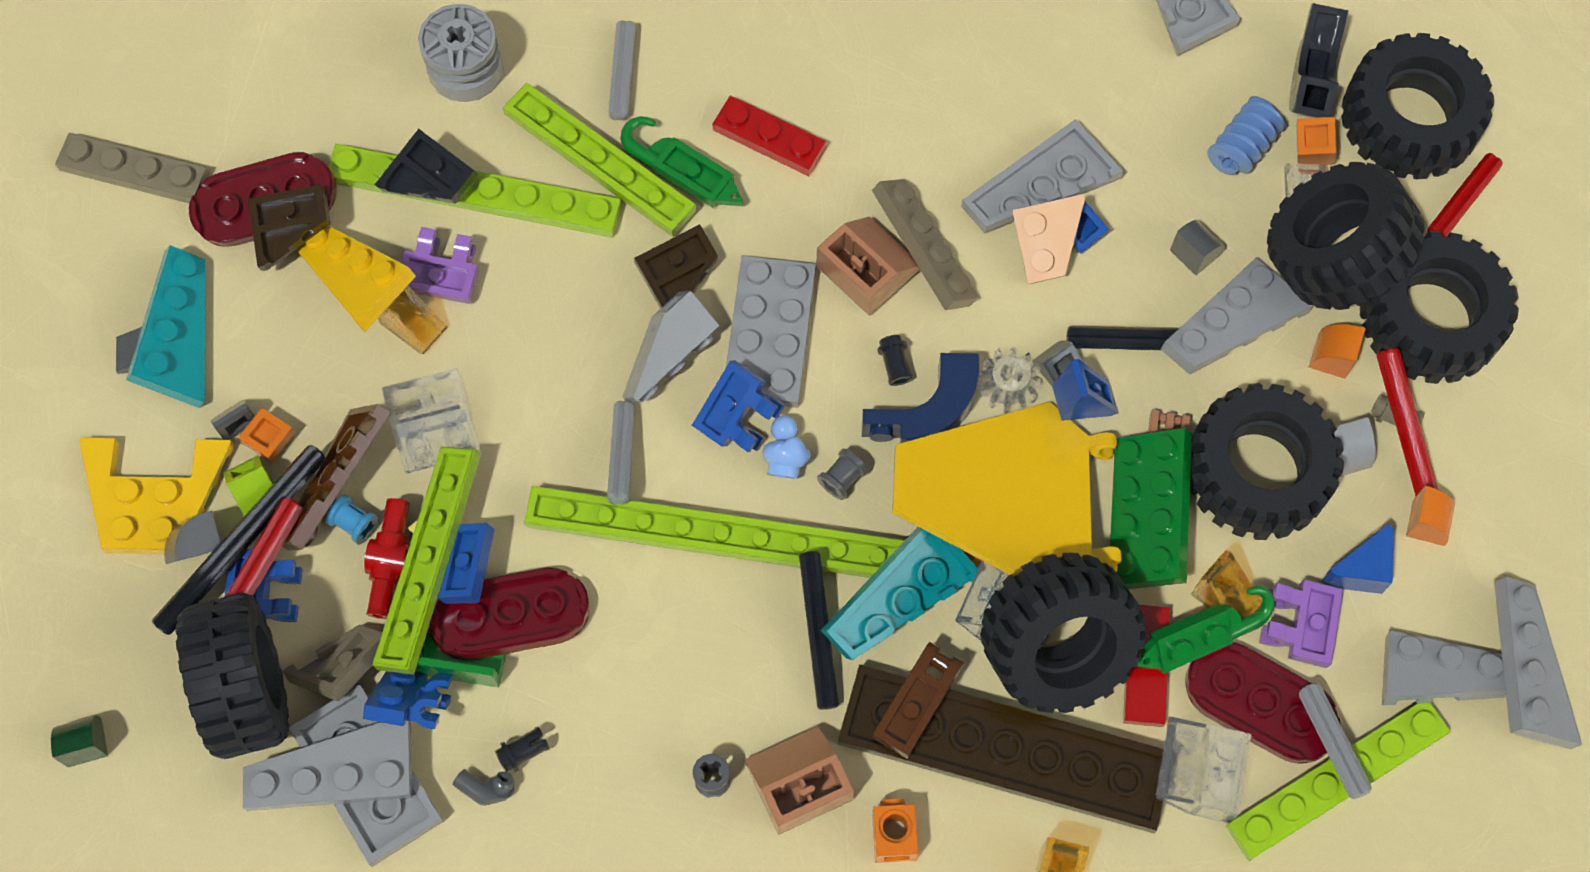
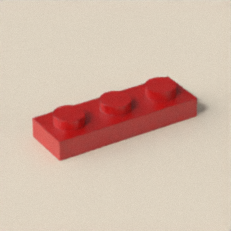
[712,95,826,177]

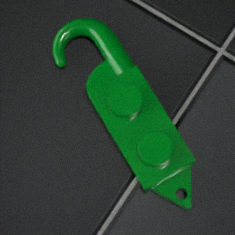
[620,116,743,208]
[1137,585,1274,674]

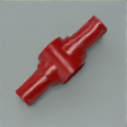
[364,498,410,619]

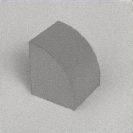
[1333,417,1376,477]

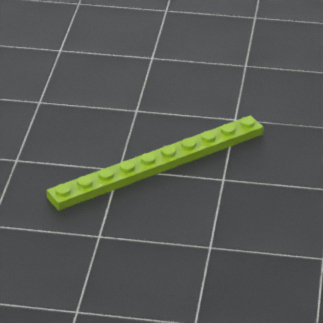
[524,486,905,578]

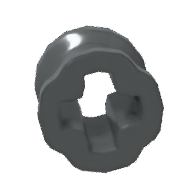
[817,448,868,500]
[692,754,730,798]

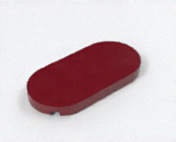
[189,152,337,247]
[429,568,590,660]
[1185,642,1341,764]

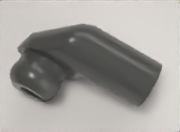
[453,769,515,806]

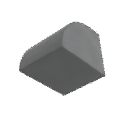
[1170,220,1225,276]
[164,511,221,564]

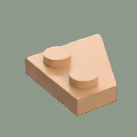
[1012,194,1085,284]

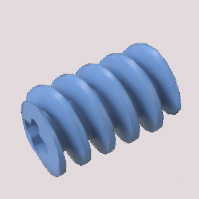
[1207,96,1286,175]

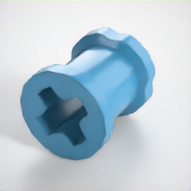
[325,494,379,545]

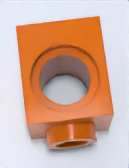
[1297,117,1336,166]
[872,798,918,863]

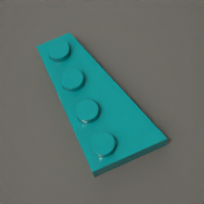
[126,245,205,408]
[821,527,983,660]

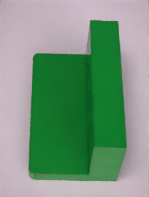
[416,633,506,688]

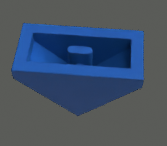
[1052,359,1118,421]
[1321,524,1394,594]

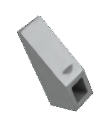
[622,291,719,402]

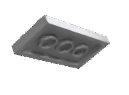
[726,256,816,408]
[289,684,444,867]

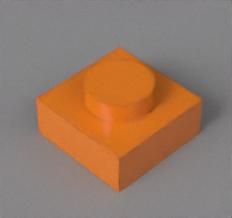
[238,408,296,463]

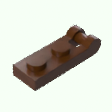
[872,642,965,759]

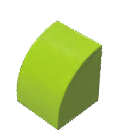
[223,455,274,516]

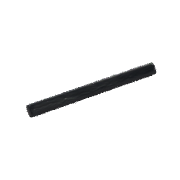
[152,445,326,635]

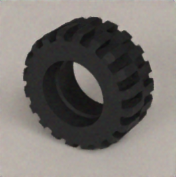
[1341,33,1494,180]
[1267,162,1425,310]
[1360,231,1519,384]
[1190,383,1344,540]
[980,553,1147,713]
[175,593,289,760]

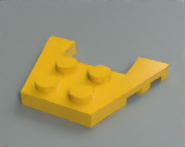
[79,437,234,554]

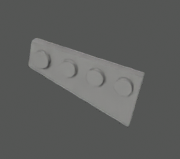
[1161,257,1314,374]

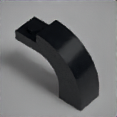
[1289,3,1349,117]

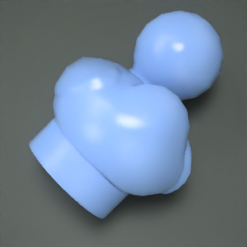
[763,415,811,479]

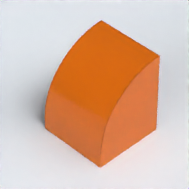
[1308,324,1366,379]
[1406,486,1455,546]

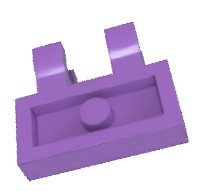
[401,227,479,304]
[1259,580,1343,668]

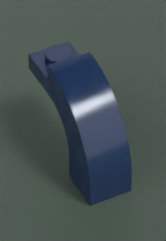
[862,353,979,443]

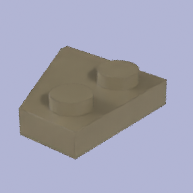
[283,624,382,702]

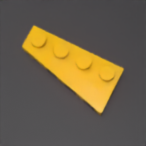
[296,226,416,333]

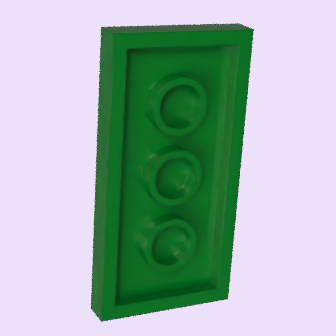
[1110,428,1192,589]

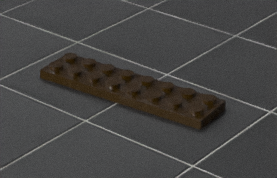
[837,664,1175,833]

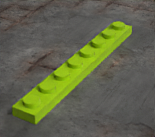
[328,143,622,238]

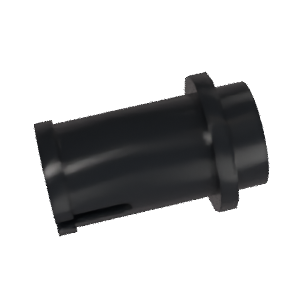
[877,335,913,386]
[495,726,550,772]

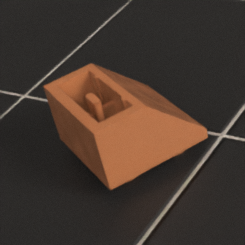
[816,216,920,316]
[744,726,854,835]

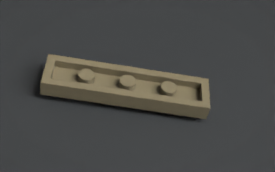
[55,133,210,203]
[872,179,978,310]

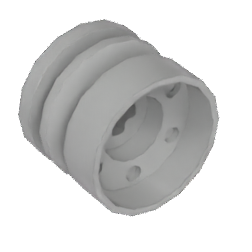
[418,4,504,102]

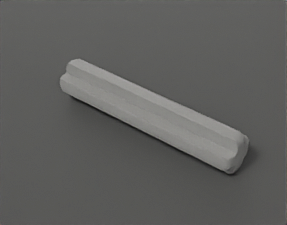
[608,20,636,121]
[607,401,635,505]
[1299,683,1372,799]

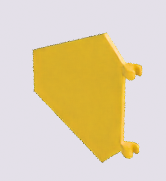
[892,402,1121,576]

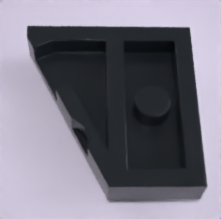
[374,128,479,204]

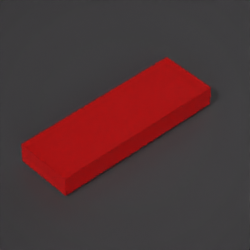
[1123,604,1170,727]

